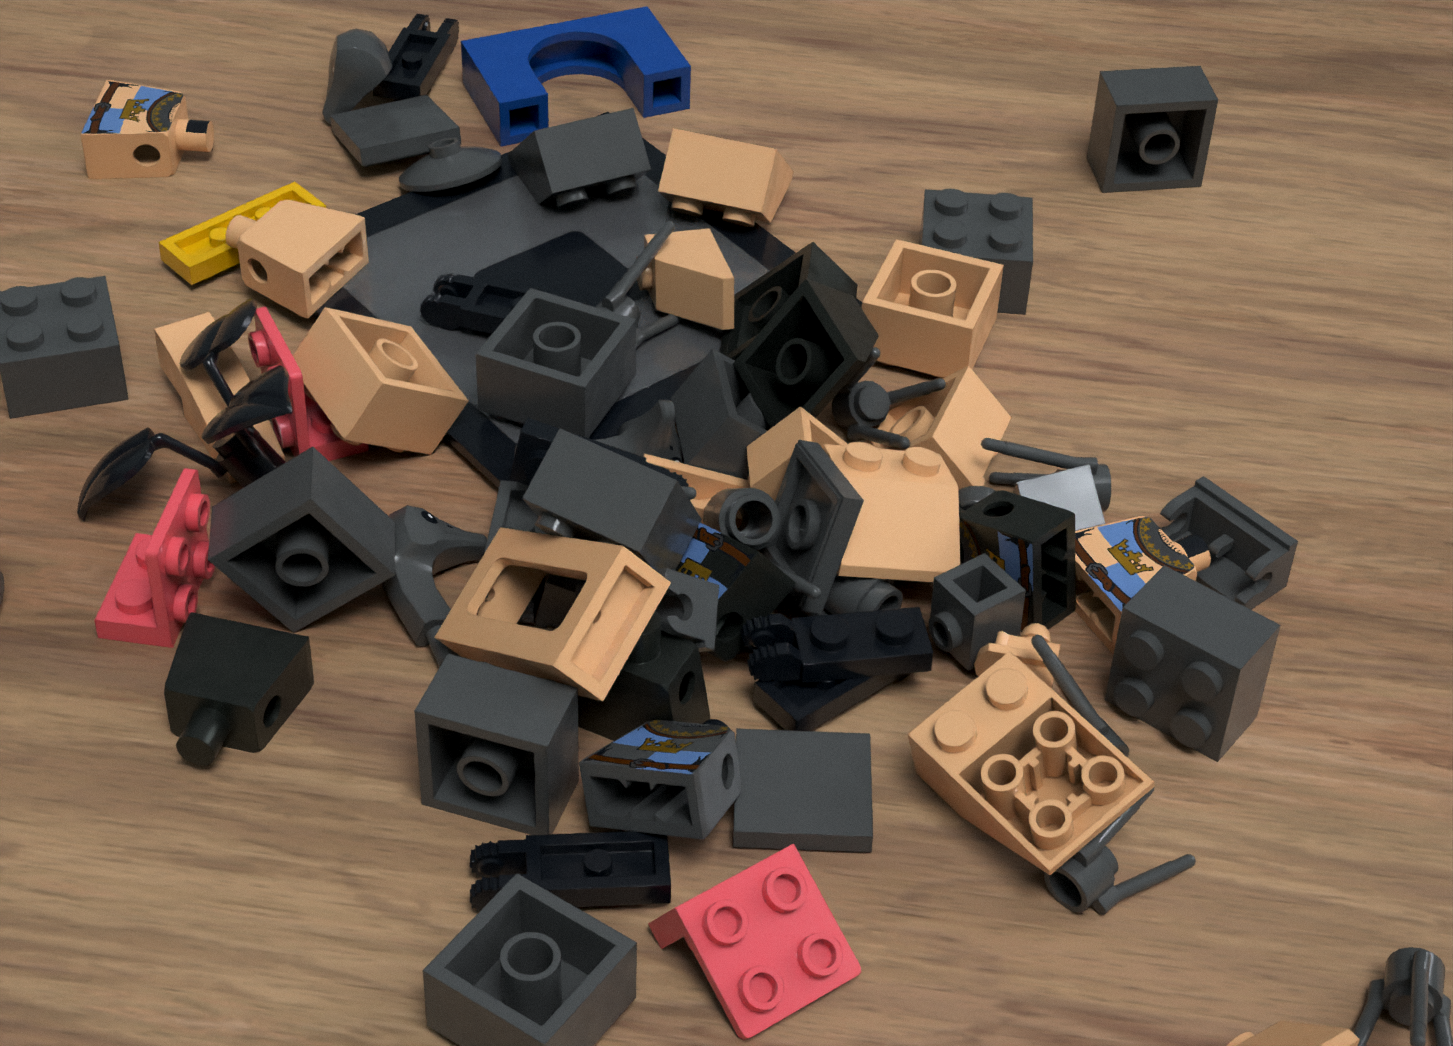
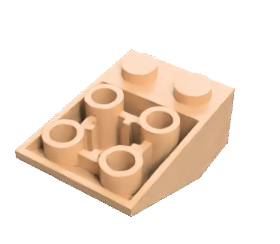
[908,651,1155,875]

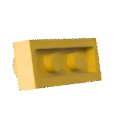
[158,181,326,285]

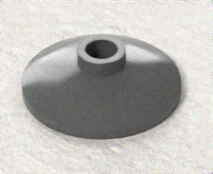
[399,138,502,192]

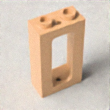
[434,527,671,701]

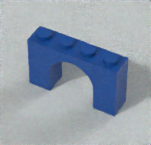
[461,6,691,147]

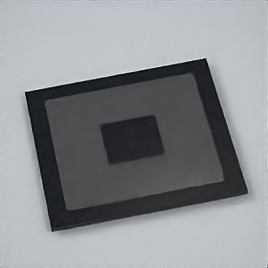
[312,112,862,488]

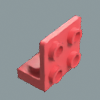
[248,306,369,461]
[94,468,215,648]
[648,843,861,1040]

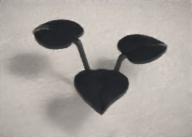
[77,298,293,522]

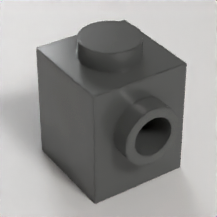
[928,553,1026,671]

